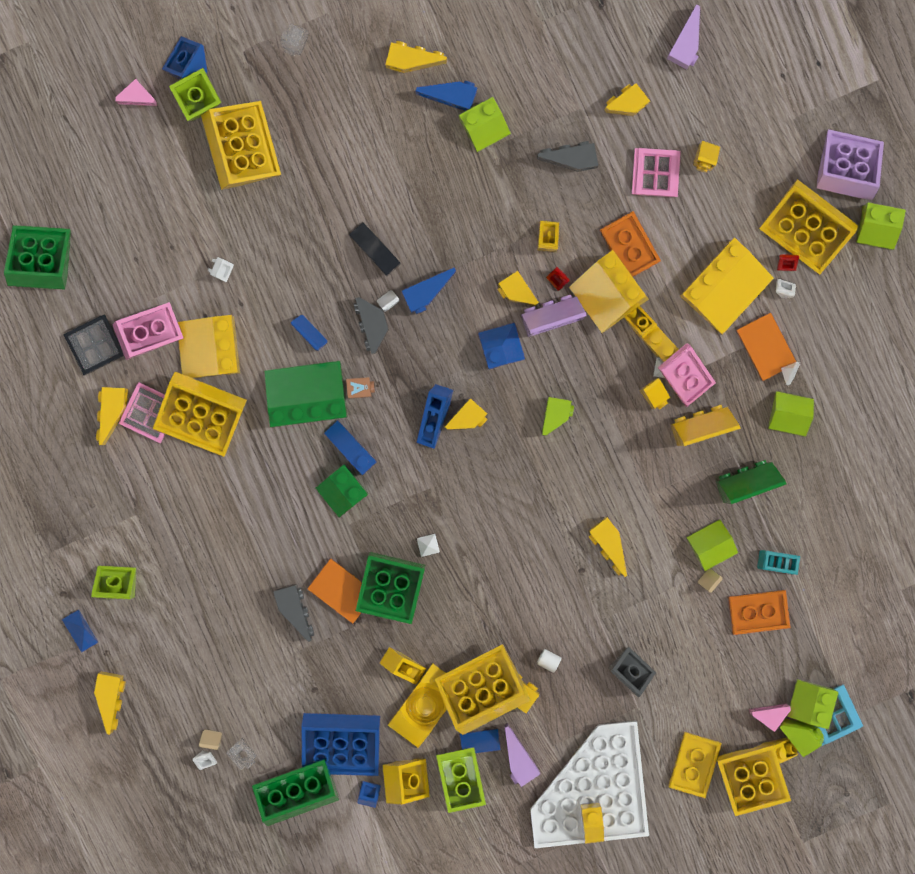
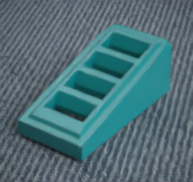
[757,550,800,575]

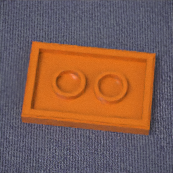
[600,211,661,277]
[736,313,796,381]
[308,558,362,624]
[728,590,790,635]

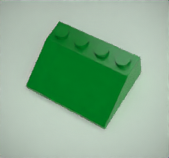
[264,361,348,428]

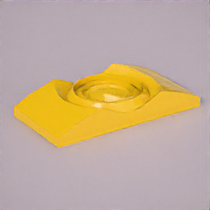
[388,663,447,748]

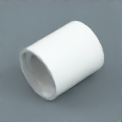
[537,649,561,673]

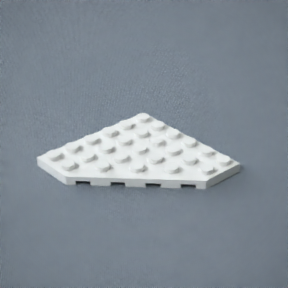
[530,720,649,848]

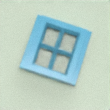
[815,684,863,746]

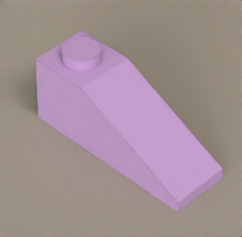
[667,5,700,70]
[504,723,540,787]

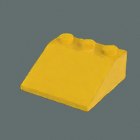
[569,250,649,333]
[178,315,240,378]
[670,405,741,446]
[717,745,791,816]

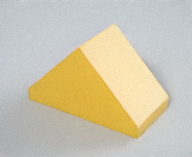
[537,221,559,252]

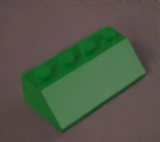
[252,760,340,826]

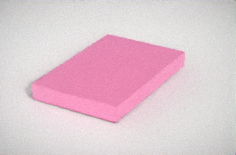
[658,343,716,407]

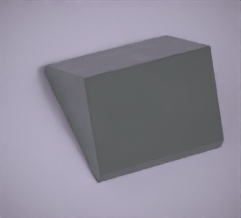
[608,647,656,698]

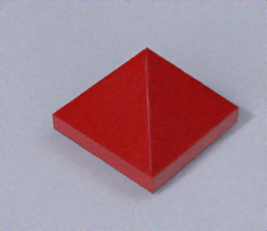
[777,254,799,271]
[546,267,570,291]

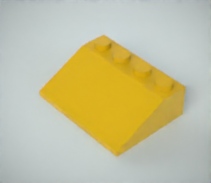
[201,101,281,190]
[759,179,858,275]
[680,237,774,334]
[153,372,247,457]
[435,644,531,735]

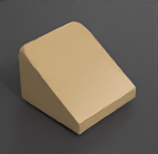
[698,569,723,593]
[199,730,222,750]

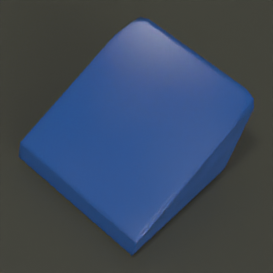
[357,781,381,808]

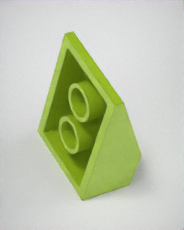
[436,747,486,813]

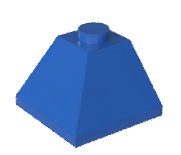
[162,36,207,80]
[478,323,525,370]

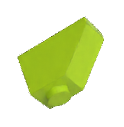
[542,397,574,436]
[780,718,824,757]

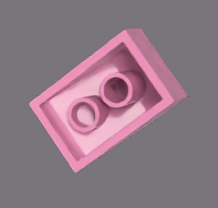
[112,302,183,360]

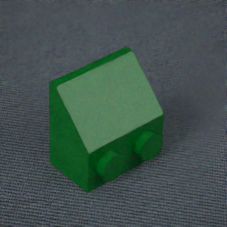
[315,464,369,518]

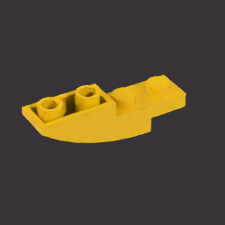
[624,306,679,362]

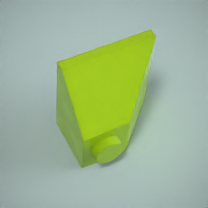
[169,68,222,121]

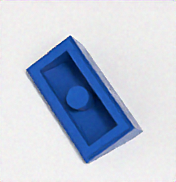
[291,315,328,351]
[460,729,501,753]

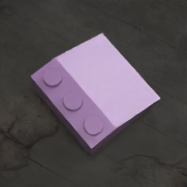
[816,129,884,201]
[521,295,587,337]

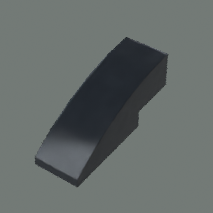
[349,222,401,277]

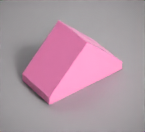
[115,79,157,106]
[749,704,791,732]

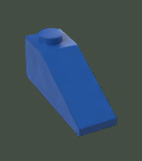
[415,81,478,111]
[402,268,456,315]
[417,384,453,449]
[324,420,377,475]

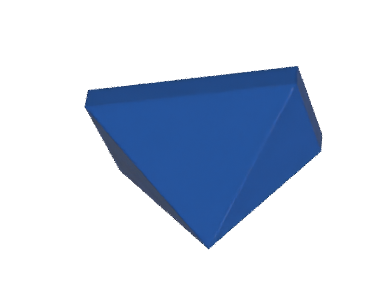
[62,610,98,653]

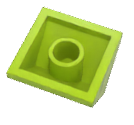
[768,391,814,436]
[686,519,738,571]
[91,566,136,599]

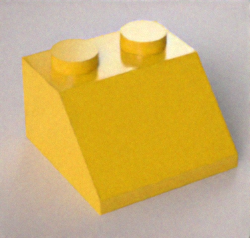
[383,759,430,805]

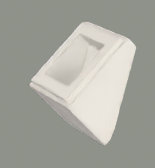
[377,290,400,312]

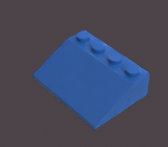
[301,713,380,776]

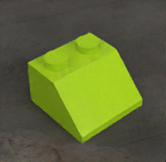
[459,97,511,152]
[856,203,906,250]
[787,679,839,729]

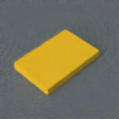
[668,732,722,798]

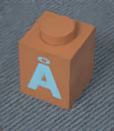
[346,377,375,399]

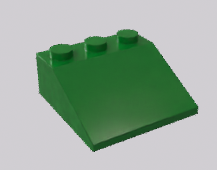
[4,225,71,290]
[715,459,787,504]
[356,552,426,624]

